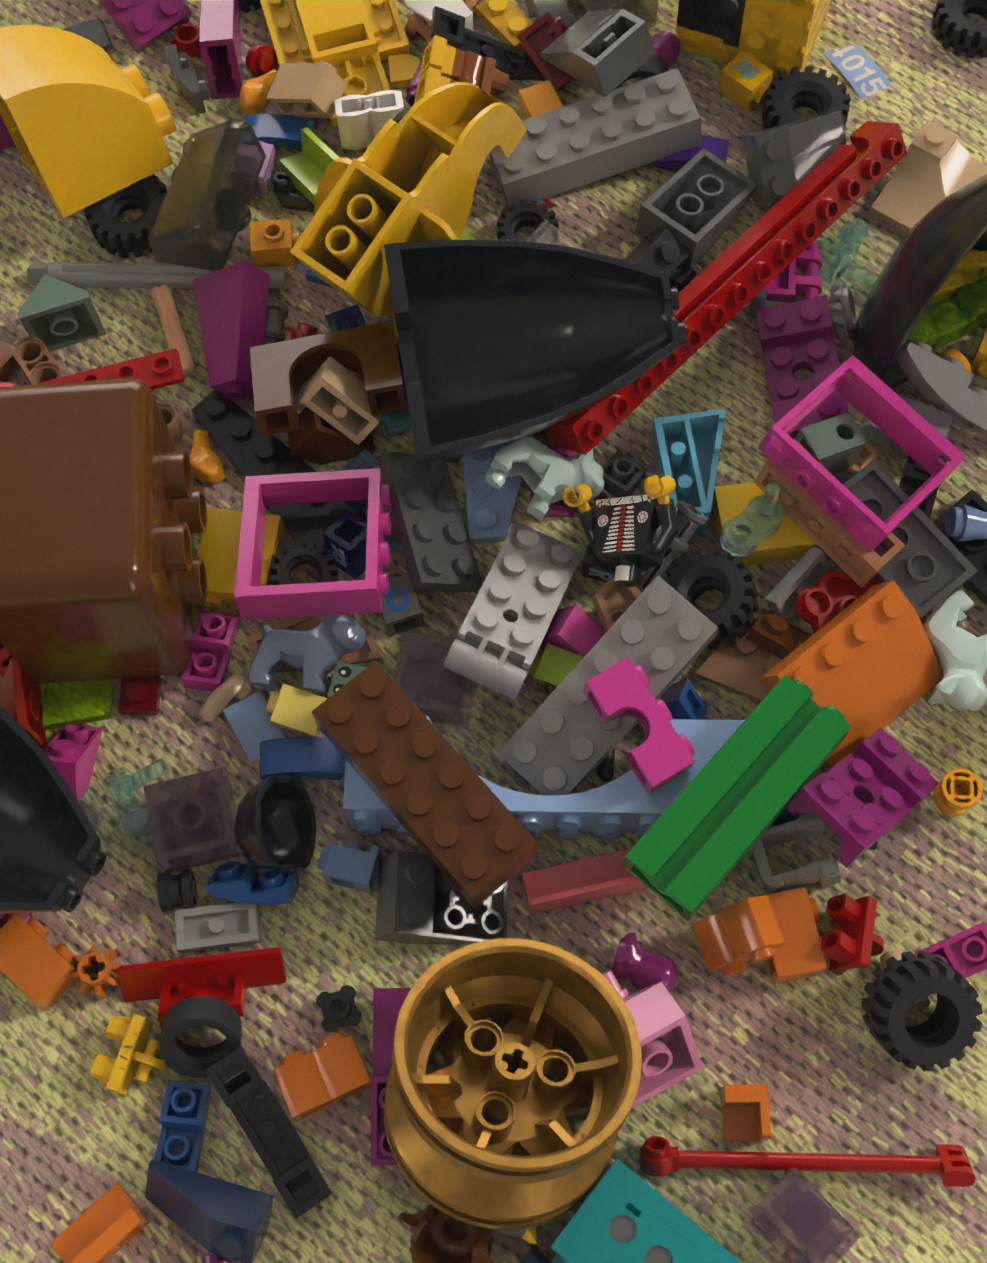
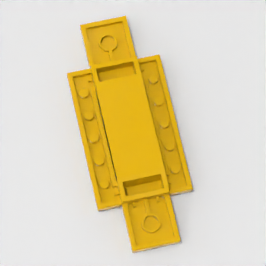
[260,0,411,128]

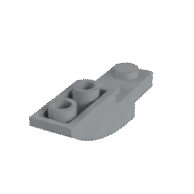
[896,340,987,432]

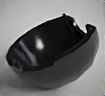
[234,774,317,870]

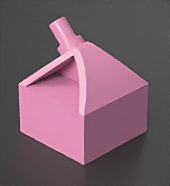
[602,970,703,1109]

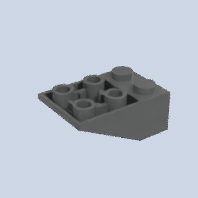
[540,9,655,97]
[375,850,508,945]

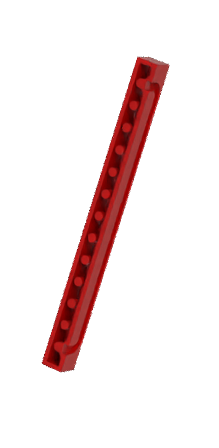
[548,121,907,455]

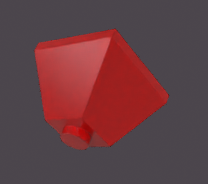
[0,658,47,750]

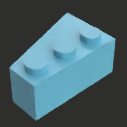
[650,409,726,533]

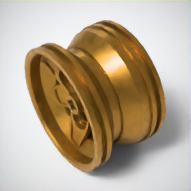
[384,938,642,1230]

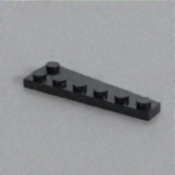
[191,390,368,555]

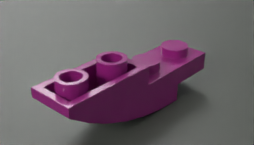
[371,988,411,1165]

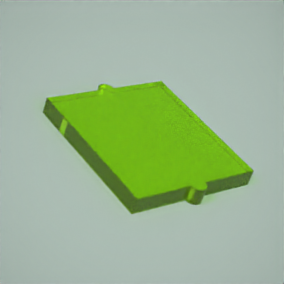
[40,679,116,731]

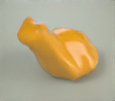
[239,69,278,115]
[189,430,226,484]

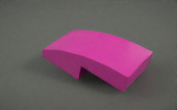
[182,610,239,692]
[914,922,987,996]

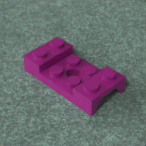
[98,0,192,54]
[755,295,850,440]
[785,728,939,868]

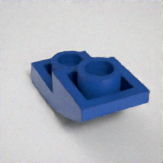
[240,114,314,151]
[259,737,345,781]
[206,861,300,905]
[154,1080,211,1173]

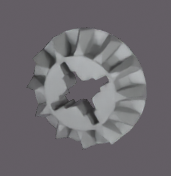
[830,280,856,339]

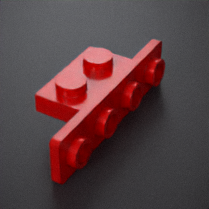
[37,349,185,390]
[117,947,287,1027]

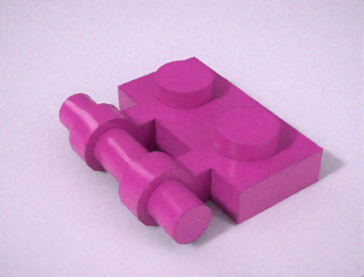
[765,242,822,303]

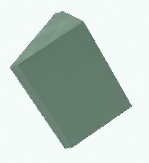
[18,274,106,352]

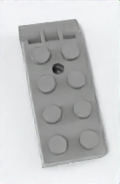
[443,521,583,700]

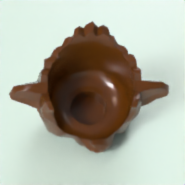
[399,1204,494,1263]

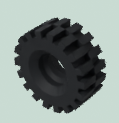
[931,0,987,59]
[762,66,851,129]
[84,174,176,258]
[663,548,759,650]

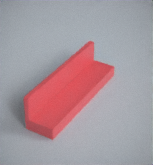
[522,848,648,914]

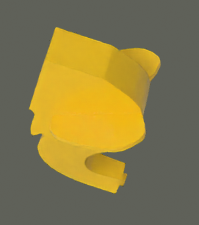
[290,82,527,317]

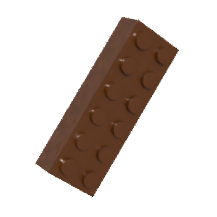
[311,661,538,908]

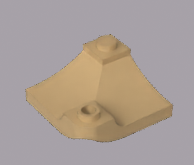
[869,120,987,234]

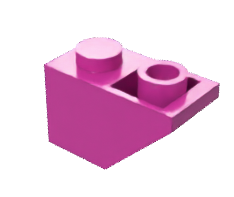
[43,722,103,802]

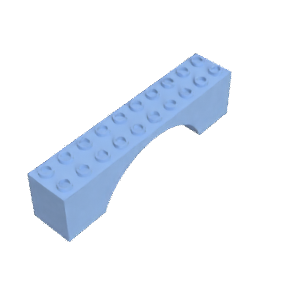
[343,716,744,839]

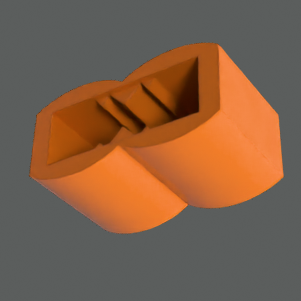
[693,895,785,977]
[273,1032,371,1121]

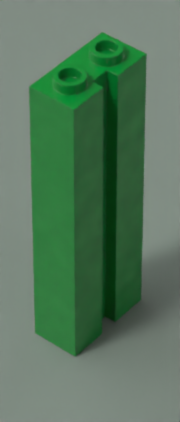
[623,675,851,921]

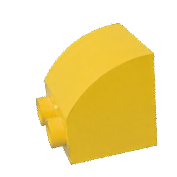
[0,25,177,219]

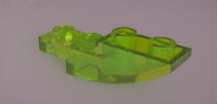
[905,276,987,351]

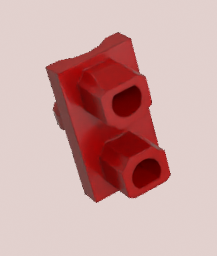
[821,894,884,976]

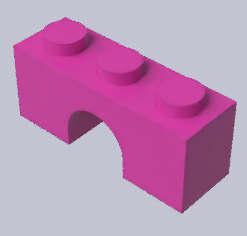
[582,657,695,794]

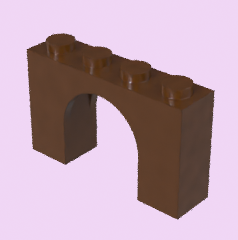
[250,320,409,436]

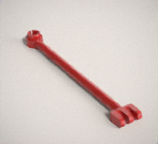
[639,1136,976,1187]

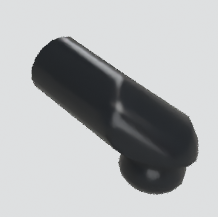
[271,172,314,212]

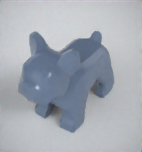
[249,615,366,698]

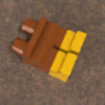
[414,35,509,104]

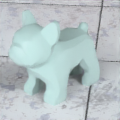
[485,436,604,520]
[922,590,987,711]

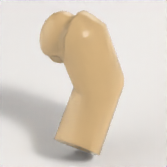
[198,675,252,722]

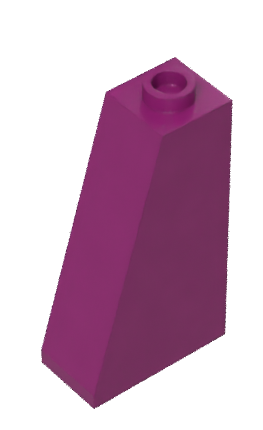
[199,0,244,100]
[194,261,269,401]

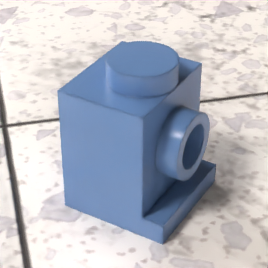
[318,841,383,893]

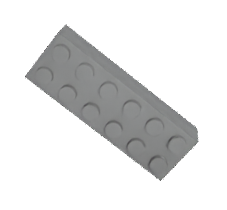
[489,68,702,209]
[498,575,718,796]

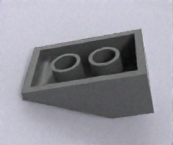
[742,110,847,207]
[635,148,758,268]

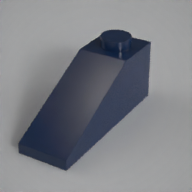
[145,1160,274,1263]

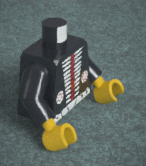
[562,475,679,587]

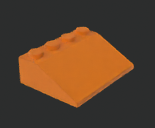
[760,580,944,770]

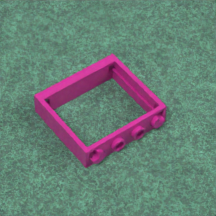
[758,355,966,552]
[234,468,391,620]

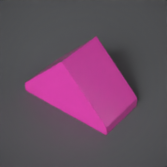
[539,604,606,657]

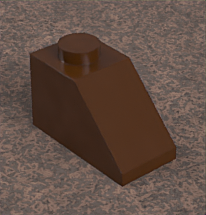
[287,406,375,465]

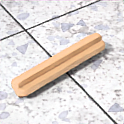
[151,284,196,376]

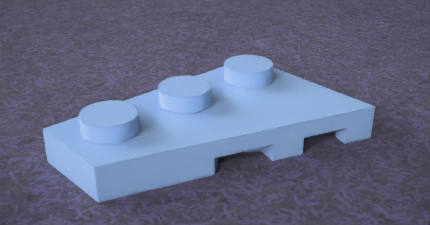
[463,435,534,544]

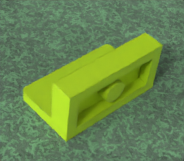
[279,127,339,206]

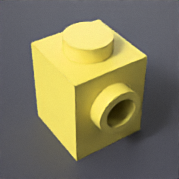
[265,683,327,737]

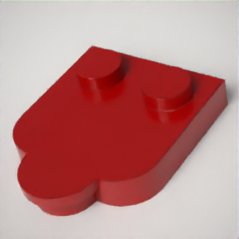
[795,570,881,634]

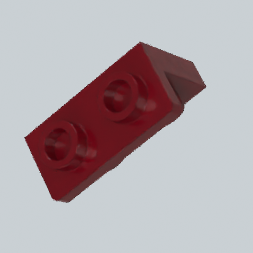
[516,11,575,93]

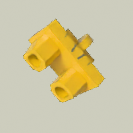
[90,1014,166,1095]

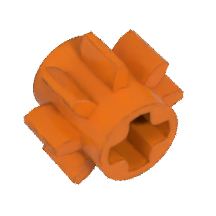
[70,945,124,999]

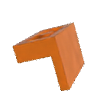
[50,1182,150,1263]

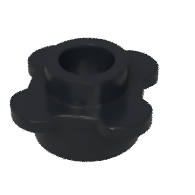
[316,985,362,1033]

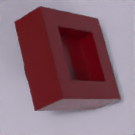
[118,676,162,715]

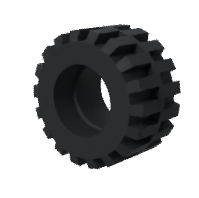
[861,951,983,1071]

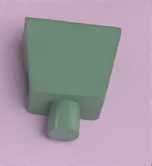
[795,413,877,476]

